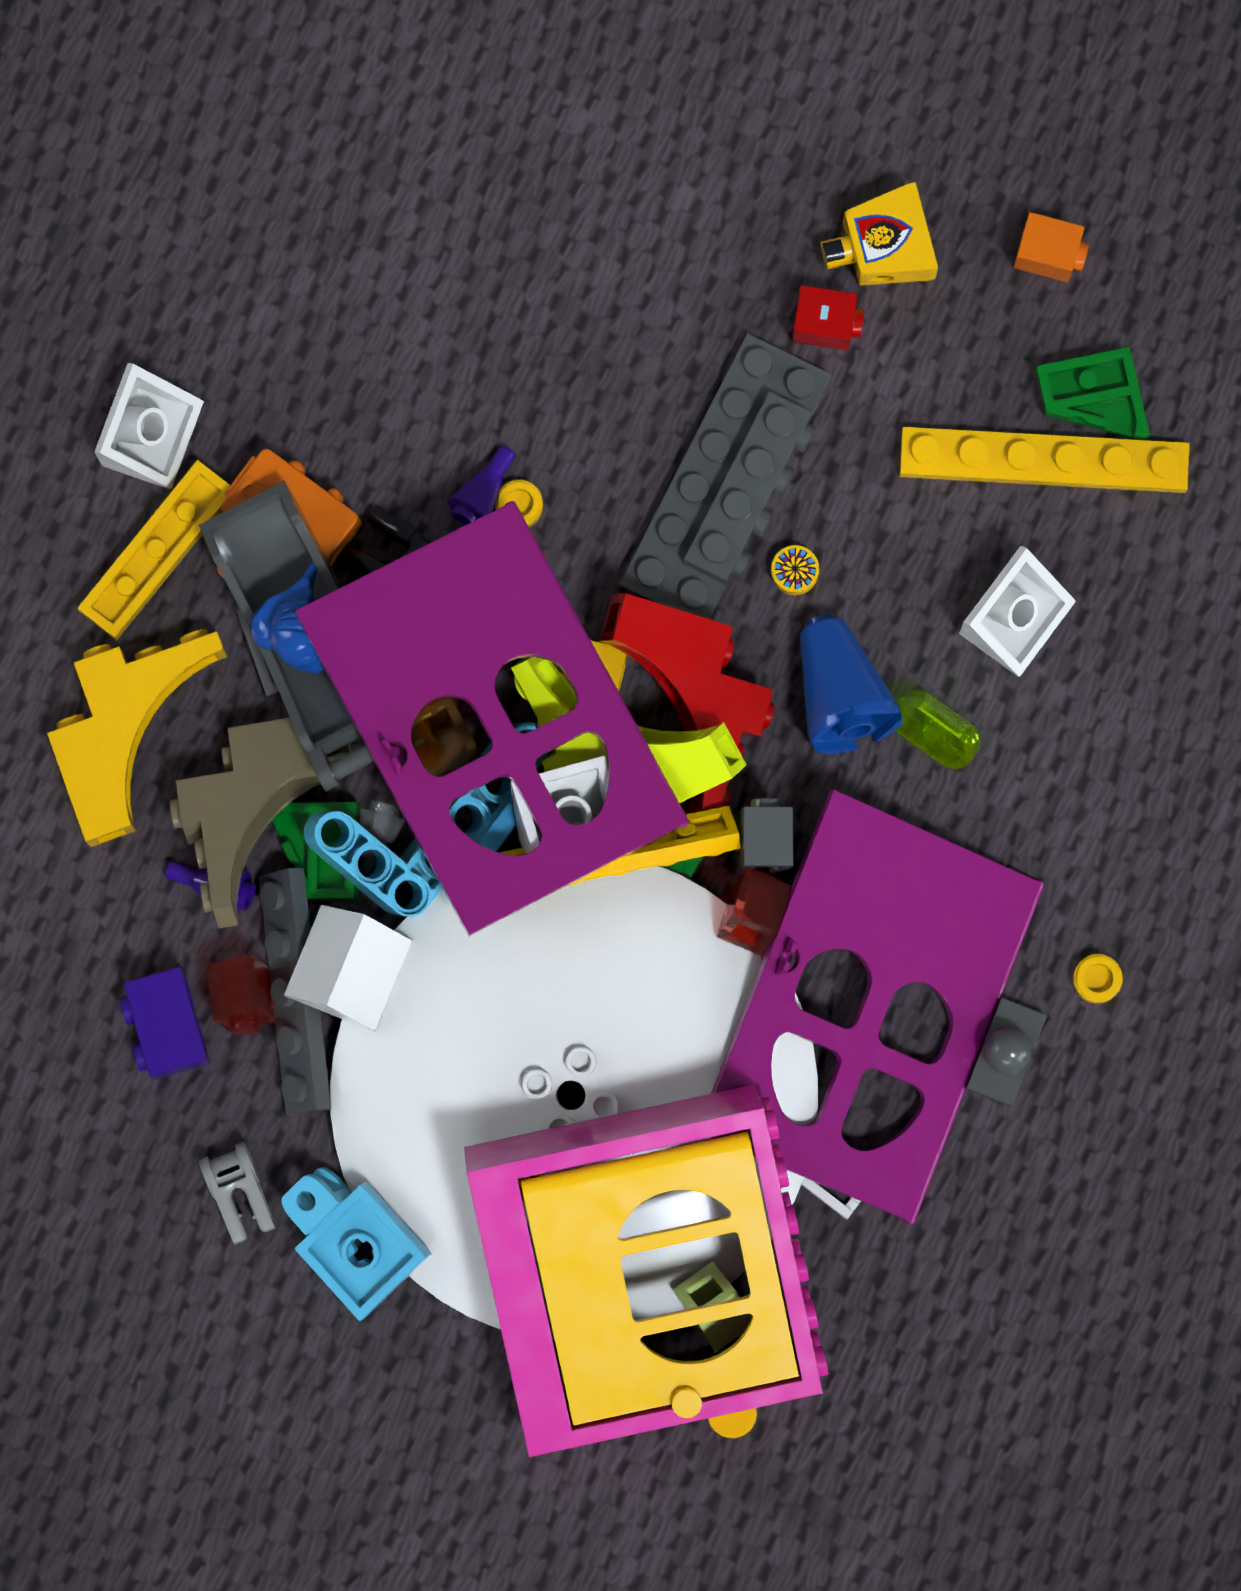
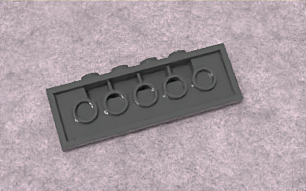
[619,333,833,619]

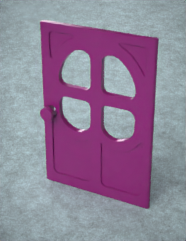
[295,501,690,937]
[709,790,1045,1224]

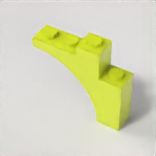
[511,657,747,803]

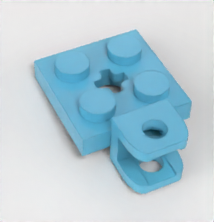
[281,1167,432,1321]

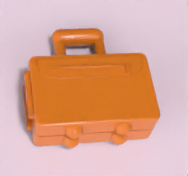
[217,449,362,578]

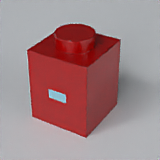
[792,285,865,351]

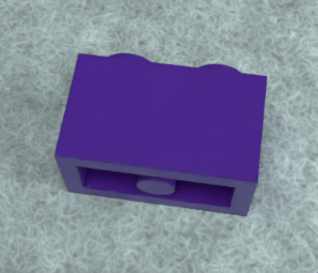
[119,967,210,1080]

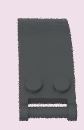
[199,481,414,791]

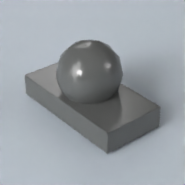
[966,998,1047,1107]

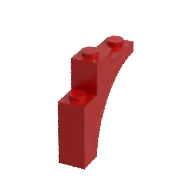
[599,593,774,814]

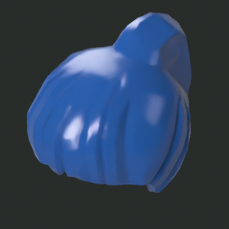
[249,562,325,674]

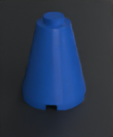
[800,614,903,754]

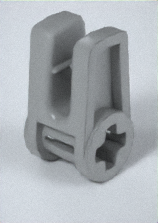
[199,1141,276,1245]

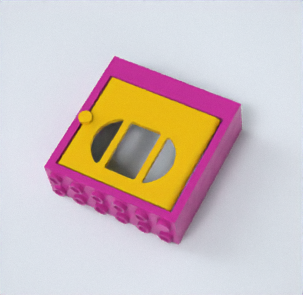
[464,1084,828,1457]

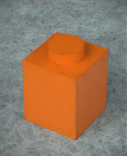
[1014,212,1089,283]

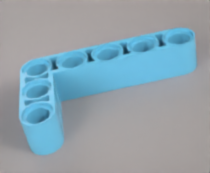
[304,722,549,917]

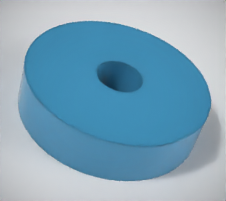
[478,800,517,853]

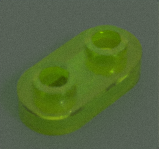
[896,689,981,769]

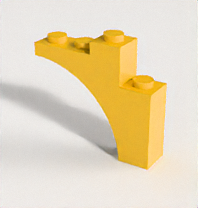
[47,629,228,847]

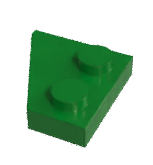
[1035,347,1150,440]

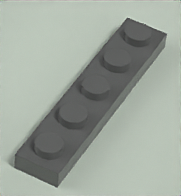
[259,868,331,1116]

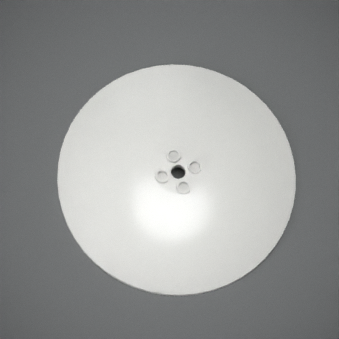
[330,866,818,1340]

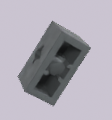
[732,798,793,877]

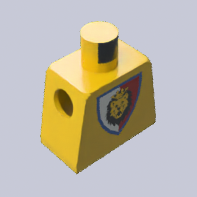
[821,182,938,286]

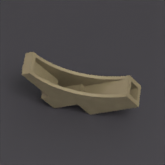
[170,718,354,928]

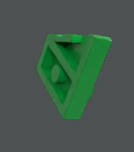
[272,802,360,901]

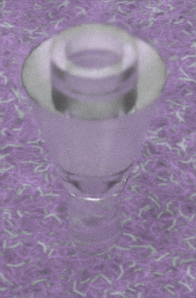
[359,800,406,877]

